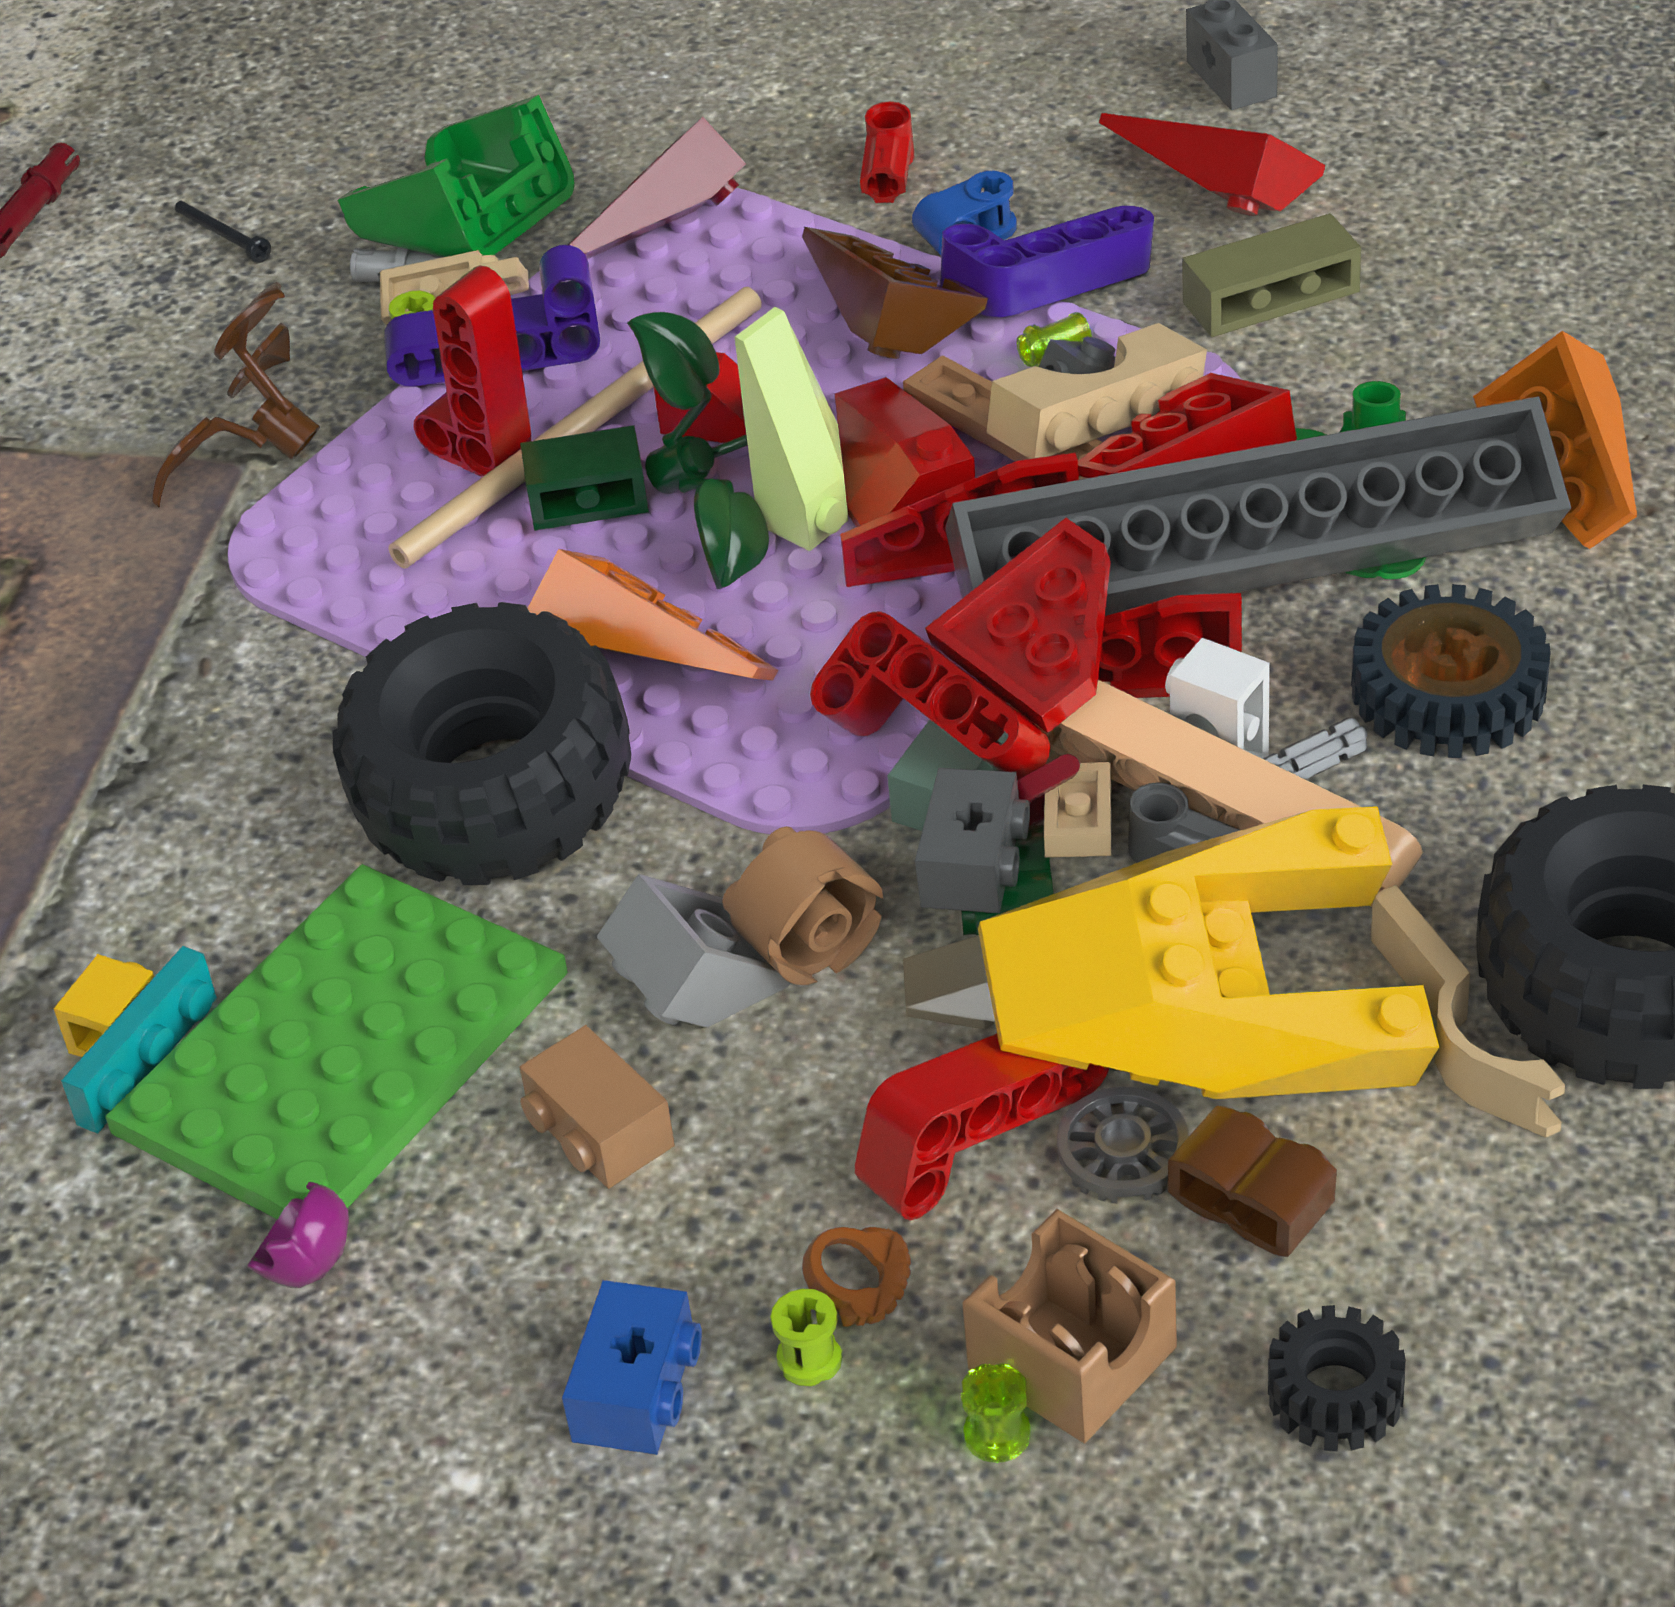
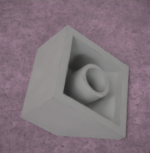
[597,874,791,1028]

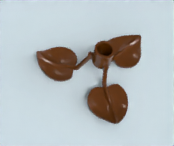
[152,282,320,507]

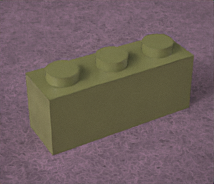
[1182,213,1361,338]

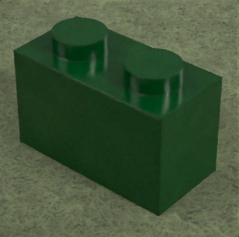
[520,425,649,531]

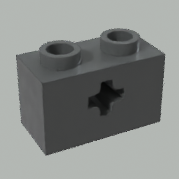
[1186,0,1278,111]
[915,768,1030,913]

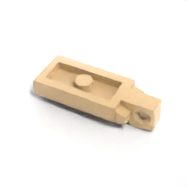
[380,250,529,326]

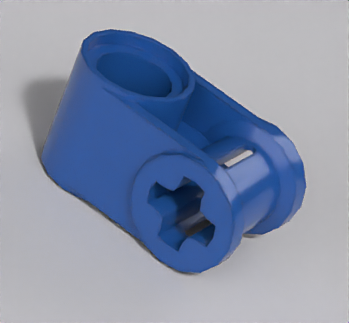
[912,171,1017,255]

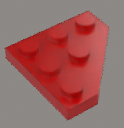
[925,518,1111,733]

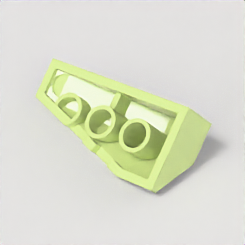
[734,307,848,551]

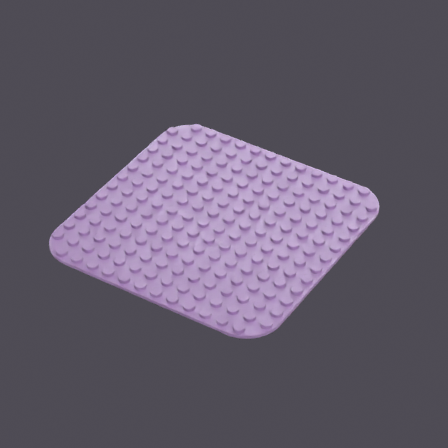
[228,188,1242,834]

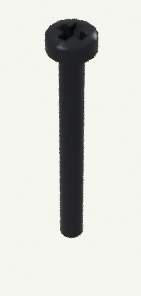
[175,200,271,263]

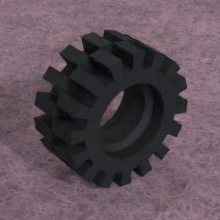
[1268,1305,1406,1452]

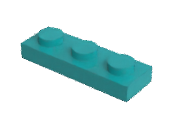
[61,946,217,1134]

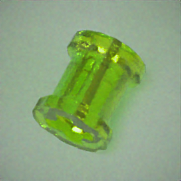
[961,1364,1031,1463]

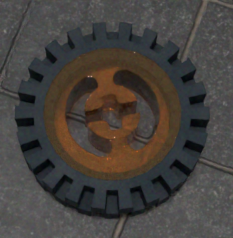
[1351,584,1551,758]

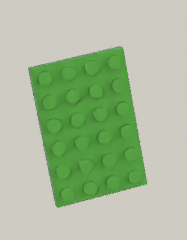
[105,864,568,1219]

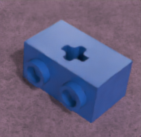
[562,1280,702,1455]

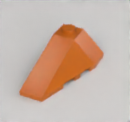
[1473,331,1637,549]

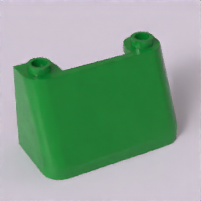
[337,94,575,257]

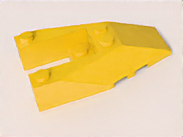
[978,806,1439,1099]

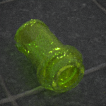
[1016,312,1092,367]

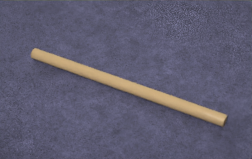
[388,287,761,569]

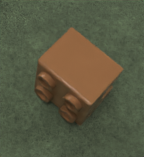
[962,1209,1177,1444]

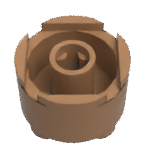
[722,826,883,985]

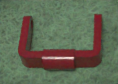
[1017,754,1080,825]

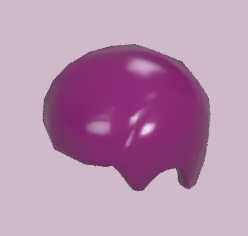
[247,1182,349,1288]

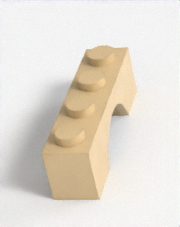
[987,323,1207,459]

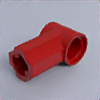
[860,101,915,203]

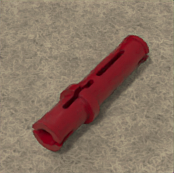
[0,143,80,258]

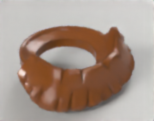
[802,1227,911,1327]

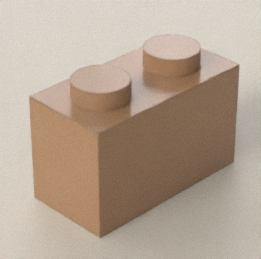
[519,1025,675,1189]

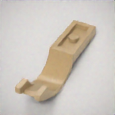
[1044,682,1112,857]
[1371,885,1565,1138]

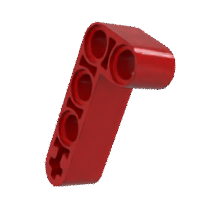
[413,265,532,476]
[810,611,1050,780]
[855,1033,1110,1220]

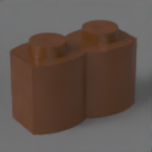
[1168,1106,1337,1257]

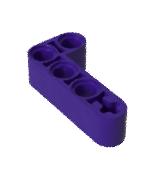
[940,206,1154,317]
[384,245,600,386]

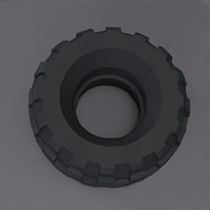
[332,602,632,885]
[1476,784,1675,1089]

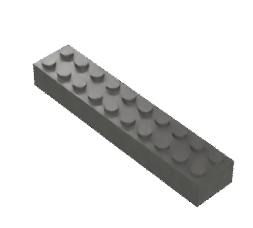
[945,396,1571,616]

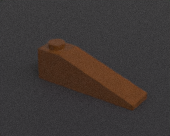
[802,226,988,359]

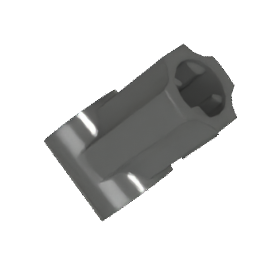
[1128,783,1240,863]

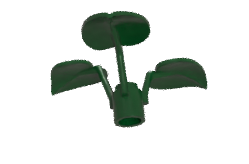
[627,312,769,589]

